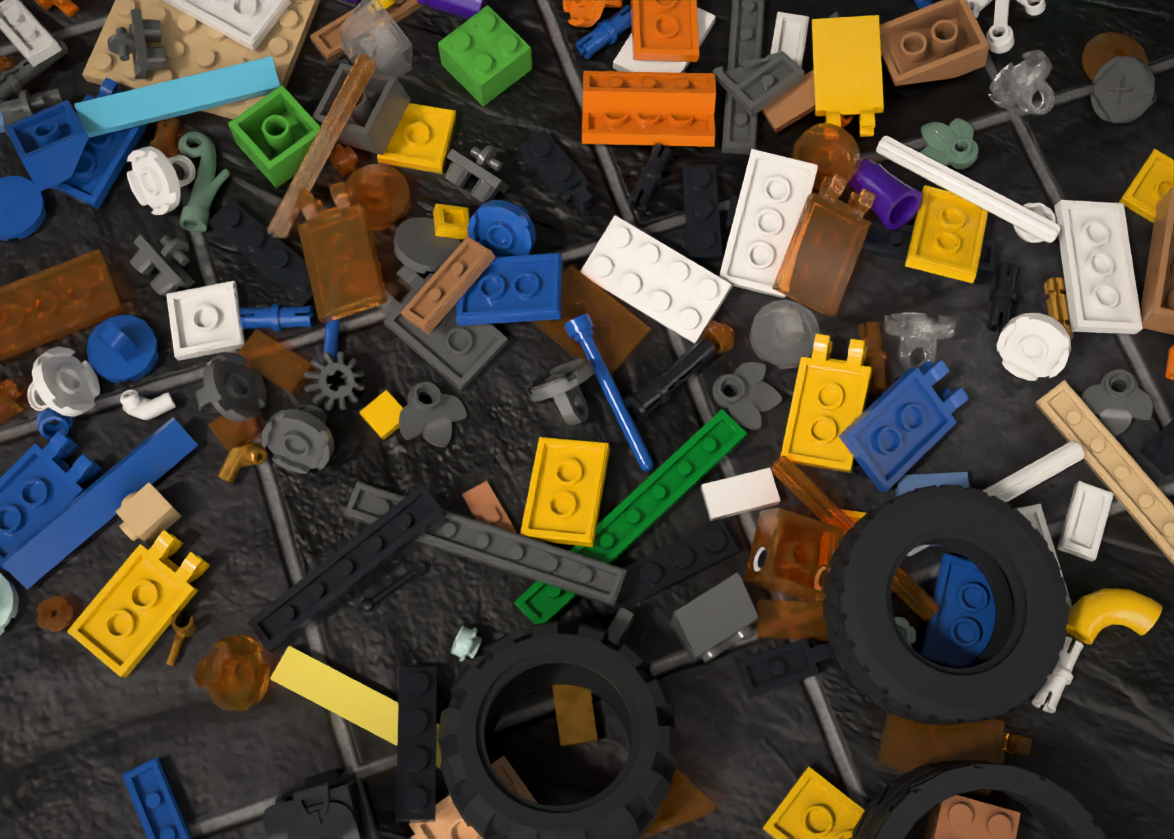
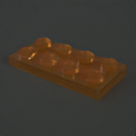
[0,249,125,361]

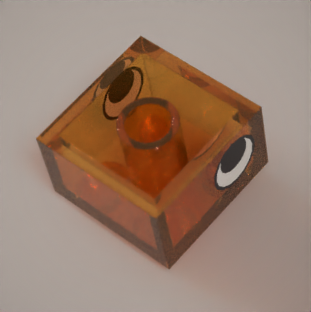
[744,508,844,602]

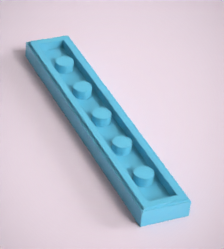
[75,56,281,138]

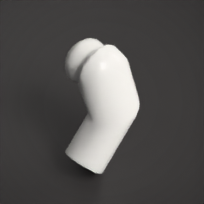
[120,390,176,420]

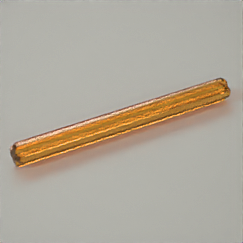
[267,54,377,240]
[770,455,940,621]

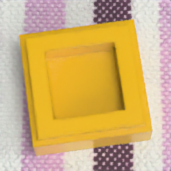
[433,204,470,240]
[359,390,403,441]

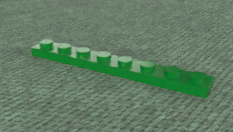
[514,409,747,625]

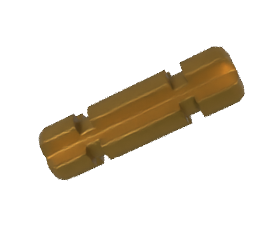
[1044,277,1074,341]

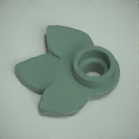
[920,118,979,169]

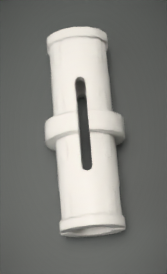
[1031,636,1083,713]

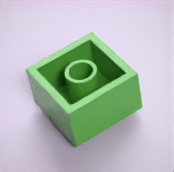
[438,5,532,107]
[228,85,329,188]

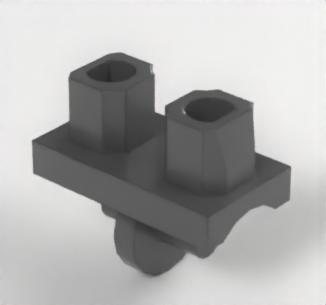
[107,9,165,79]
[0,89,63,136]
[444,144,509,203]
[130,235,195,297]

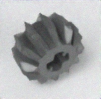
[304,351,365,411]

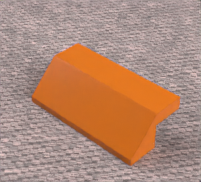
[582,71,716,147]

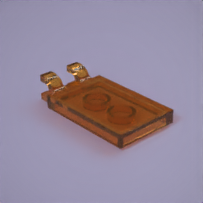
[772,174,876,317]
[298,182,388,323]
[530,265,650,376]
[875,709,1032,797]

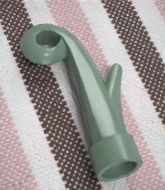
[178,131,230,233]

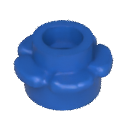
[36,408,73,440]

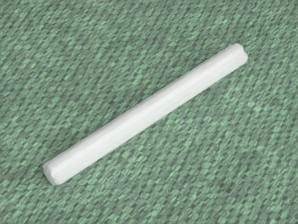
[876,136,1061,243]
[907,441,1085,556]

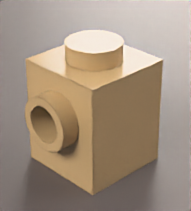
[115,482,181,545]

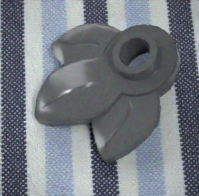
[712,362,782,430]
[1081,369,1153,437]
[399,382,467,447]

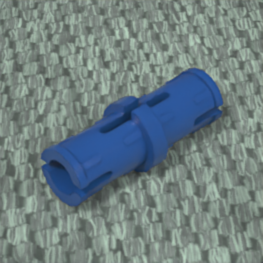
[576,5,632,59]
[240,304,313,331]

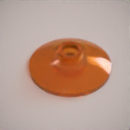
[1082,32,1148,81]

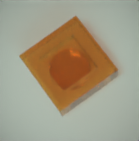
[208,415,260,452]

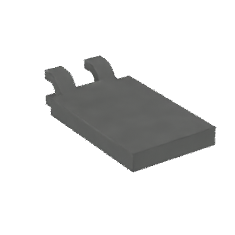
[373,265,508,392]

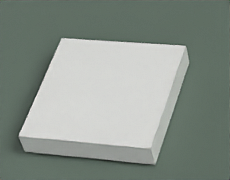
[166,281,246,361]

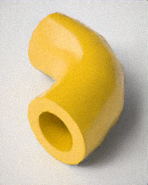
[1065,588,1163,645]

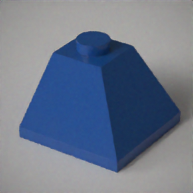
[5,100,89,192]

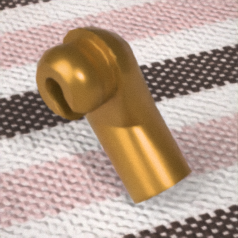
[217,442,267,484]

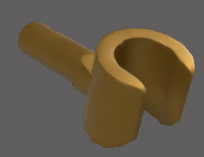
[165,612,197,666]

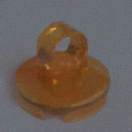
[793,123,860,191]
[343,164,410,230]
[194,634,270,711]

